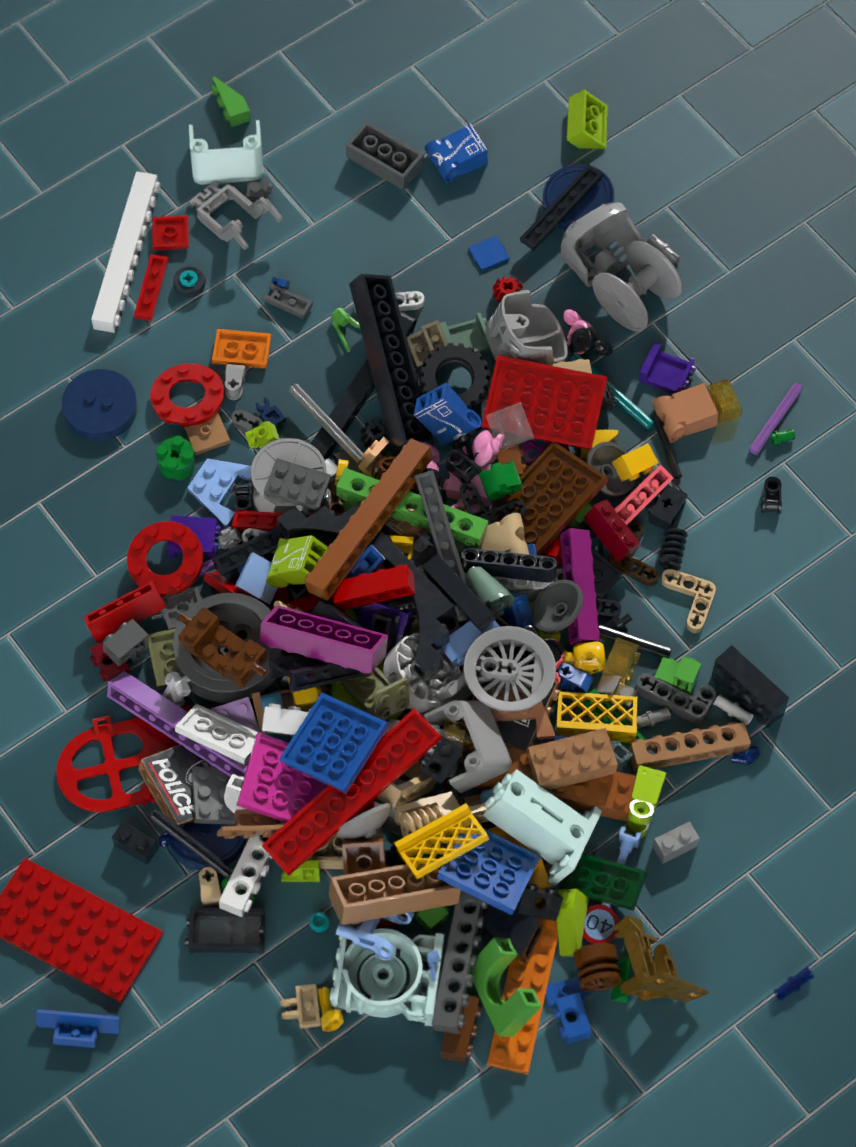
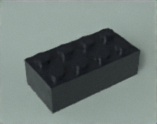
[712,645,789,728]

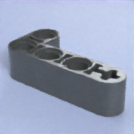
[635,673,716,725]

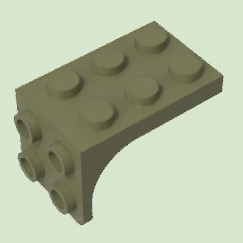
[340,667,409,720]

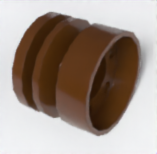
[573,943,622,992]

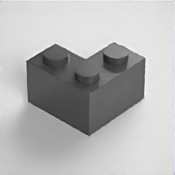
[103,619,148,667]

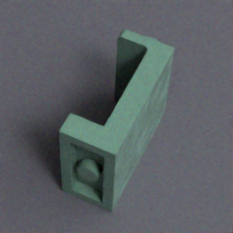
[439,313,491,354]

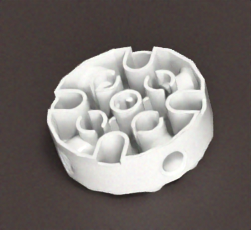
[383,633,461,713]

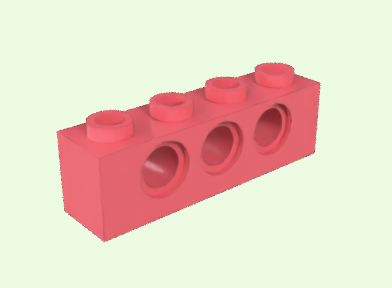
[615,464,673,525]

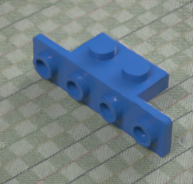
[36,1009,120,1048]

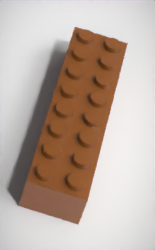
[475,747,636,821]

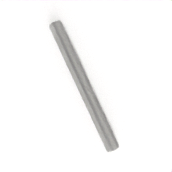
[289,384,364,464]

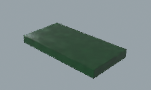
[558,853,648,911]

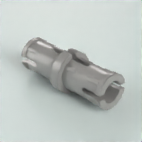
[647,234,680,266]
[630,707,671,729]

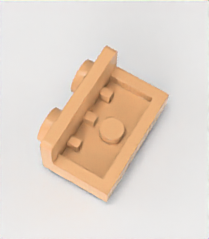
[358,437,389,477]

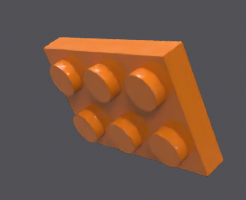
[212,329,272,369]

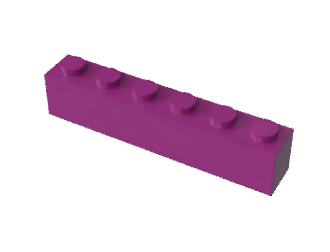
[560,528,600,645]

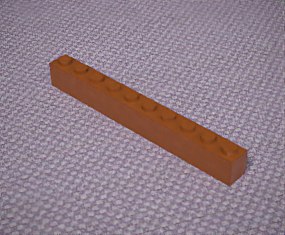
[305,439,433,601]

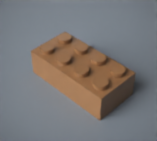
[527,728,618,791]

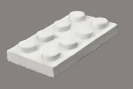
[175,704,258,764]

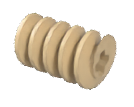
[400,806,444,837]

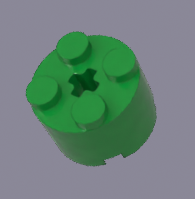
[156,436,196,481]
[479,461,523,500]

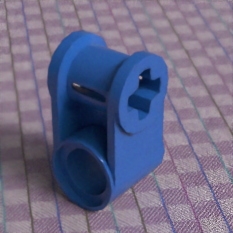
[557,663,593,693]

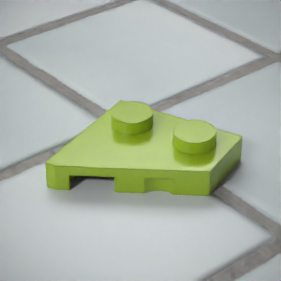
[281,858,321,882]

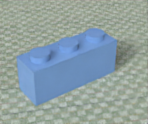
[440,621,500,668]

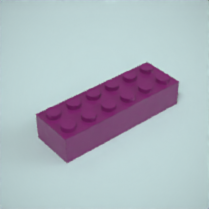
[260,605,388,674]

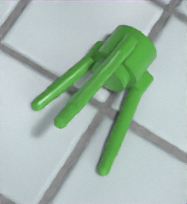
[331,308,360,353]

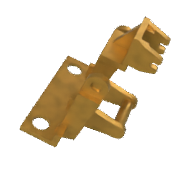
[613,915,709,1003]

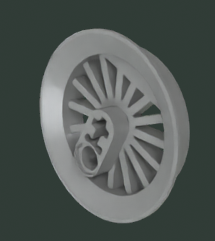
[464,626,556,712]

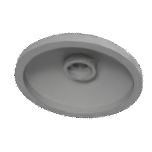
[336,803,392,839]

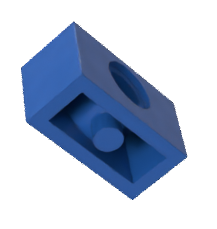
[552,993,592,1044]

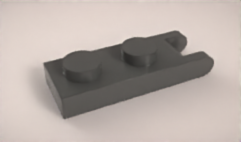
[261,283,313,319]

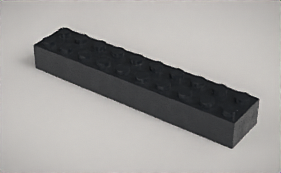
[349,274,434,453]

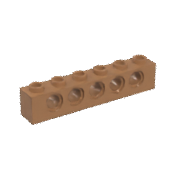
[628,722,751,772]

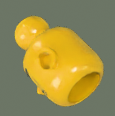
[560,641,606,675]

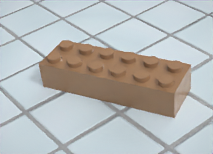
[328,858,461,925]

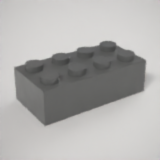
[346,121,424,190]

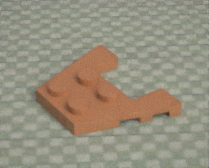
[489,680,555,739]

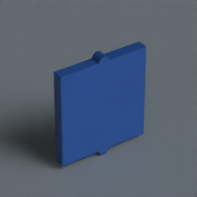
[468,236,510,271]

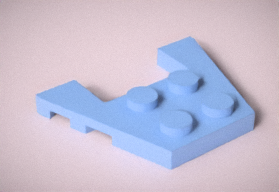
[188,459,253,528]

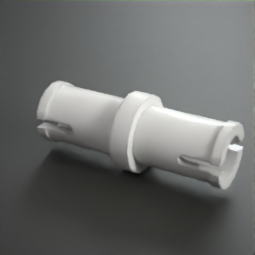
[714,694,754,725]

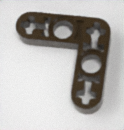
[608,521,659,587]

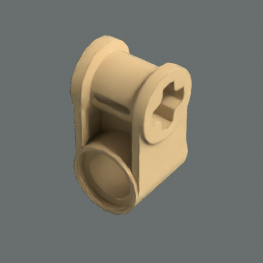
[199,867,222,908]

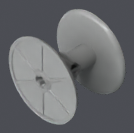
[592,241,683,332]
[251,438,327,514]

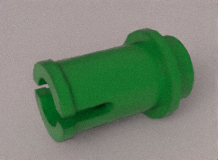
[770,428,795,445]

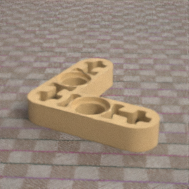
[661,569,716,633]

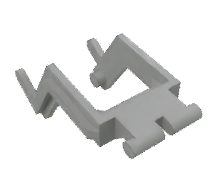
[188,181,283,250]

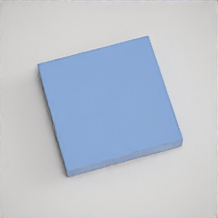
[235,552,277,605]

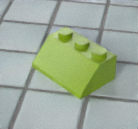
[567,89,608,149]

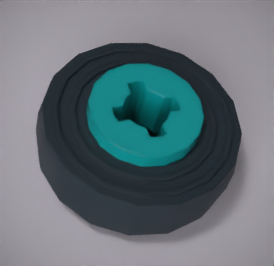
[173,266,206,298]

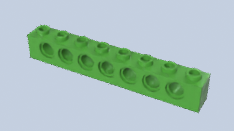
[336,468,488,549]

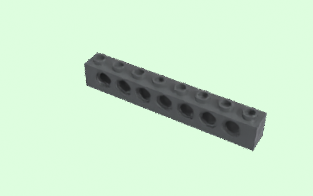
[431,890,488,1034]

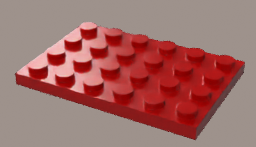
[481,355,608,450]

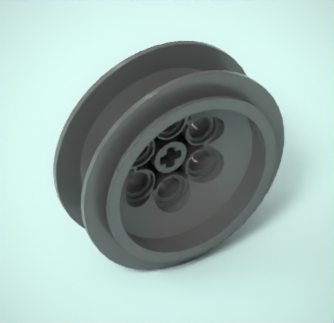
[173,593,284,704]

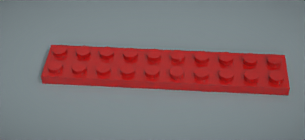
[261,708,442,876]

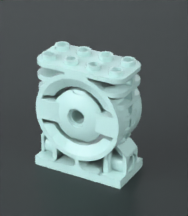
[330,924,444,1026]

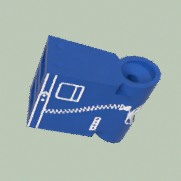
[424,124,488,183]
[414,383,482,447]

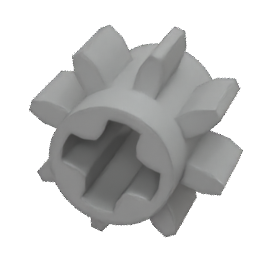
[219,527,242,549]

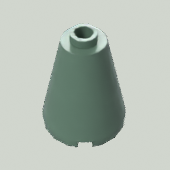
[465,566,514,618]

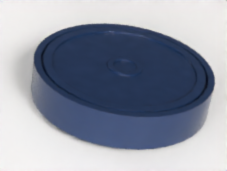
[543,164,615,231]
[62,369,138,441]
[165,820,246,871]

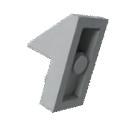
[595,676,638,709]

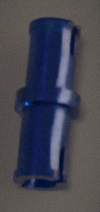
[773,967,814,1001]

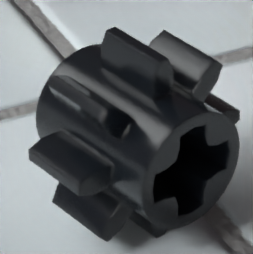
[385,845,406,867]

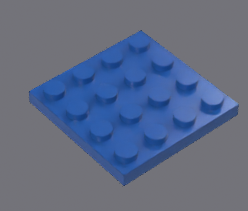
[279,693,389,793]
[437,825,540,915]

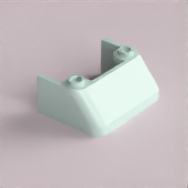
[189,120,264,184]

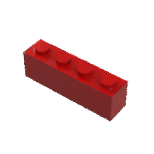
[333,565,415,611]
[84,581,166,643]

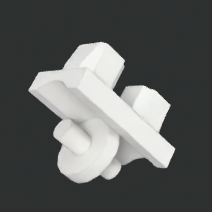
[163,672,191,706]

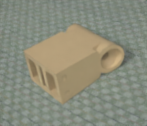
[469,513,529,554]

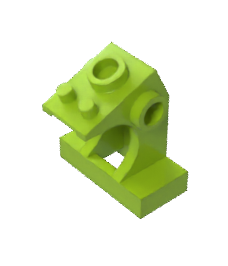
[245,421,279,450]

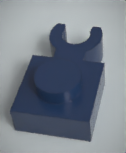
[255,398,286,427]

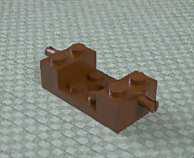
[177,607,267,689]

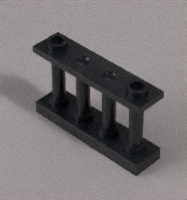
[269,653,363,692]

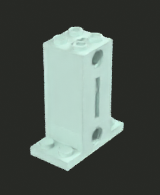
[483,769,602,886]

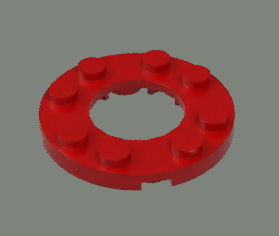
[150,364,225,427]
[127,521,204,596]

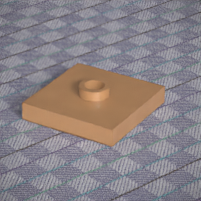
[184,413,230,456]

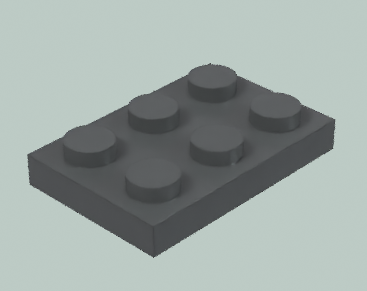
[264,458,331,510]
[191,766,235,825]

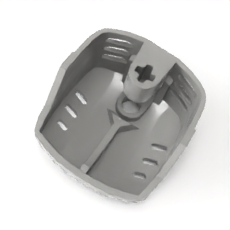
[561,203,642,287]
[486,290,567,366]

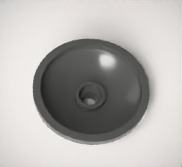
[586,442,636,497]
[531,580,583,633]

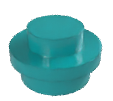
[309,912,330,933]

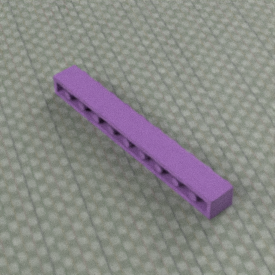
[107,671,249,777]

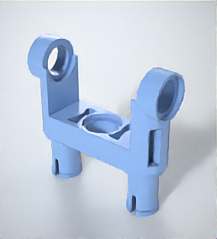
[336,912,414,961]

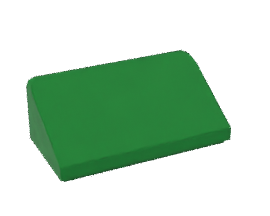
[611,956,631,1003]

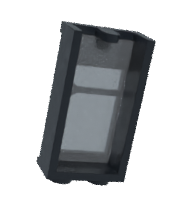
[185,908,265,954]

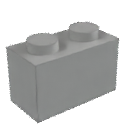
[653,821,700,864]

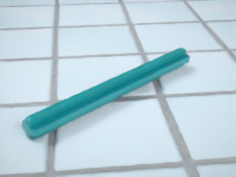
[571,353,654,429]

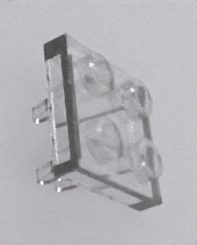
[485,402,534,451]

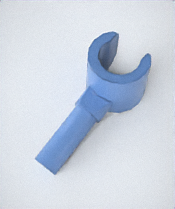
[427,950,440,981]

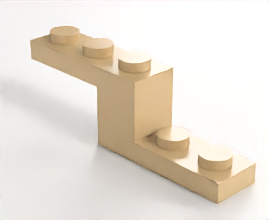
[394,791,489,825]

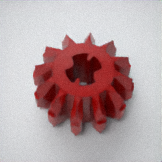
[493,275,523,303]

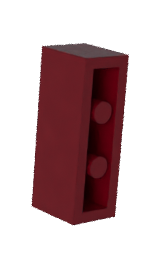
[583,499,641,562]

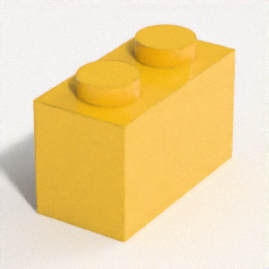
[612,443,659,482]

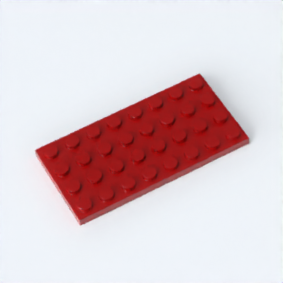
[0,858,164,1003]

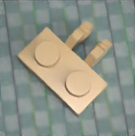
[280,984,321,1029]

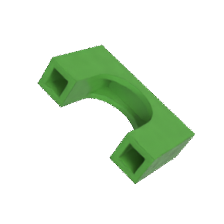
[471,938,542,1037]

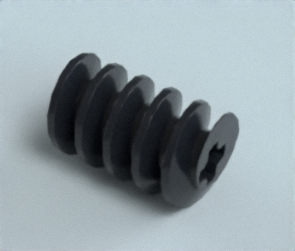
[658,528,688,571]

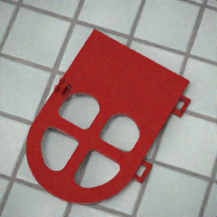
[56,705,191,812]

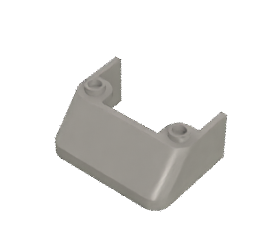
[424,700,512,794]

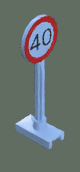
[583,827,641,944]

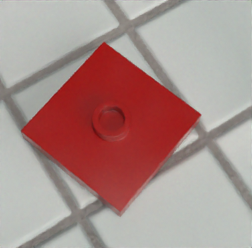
[152,215,189,250]

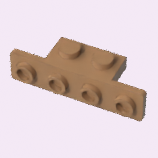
[217,809,283,839]

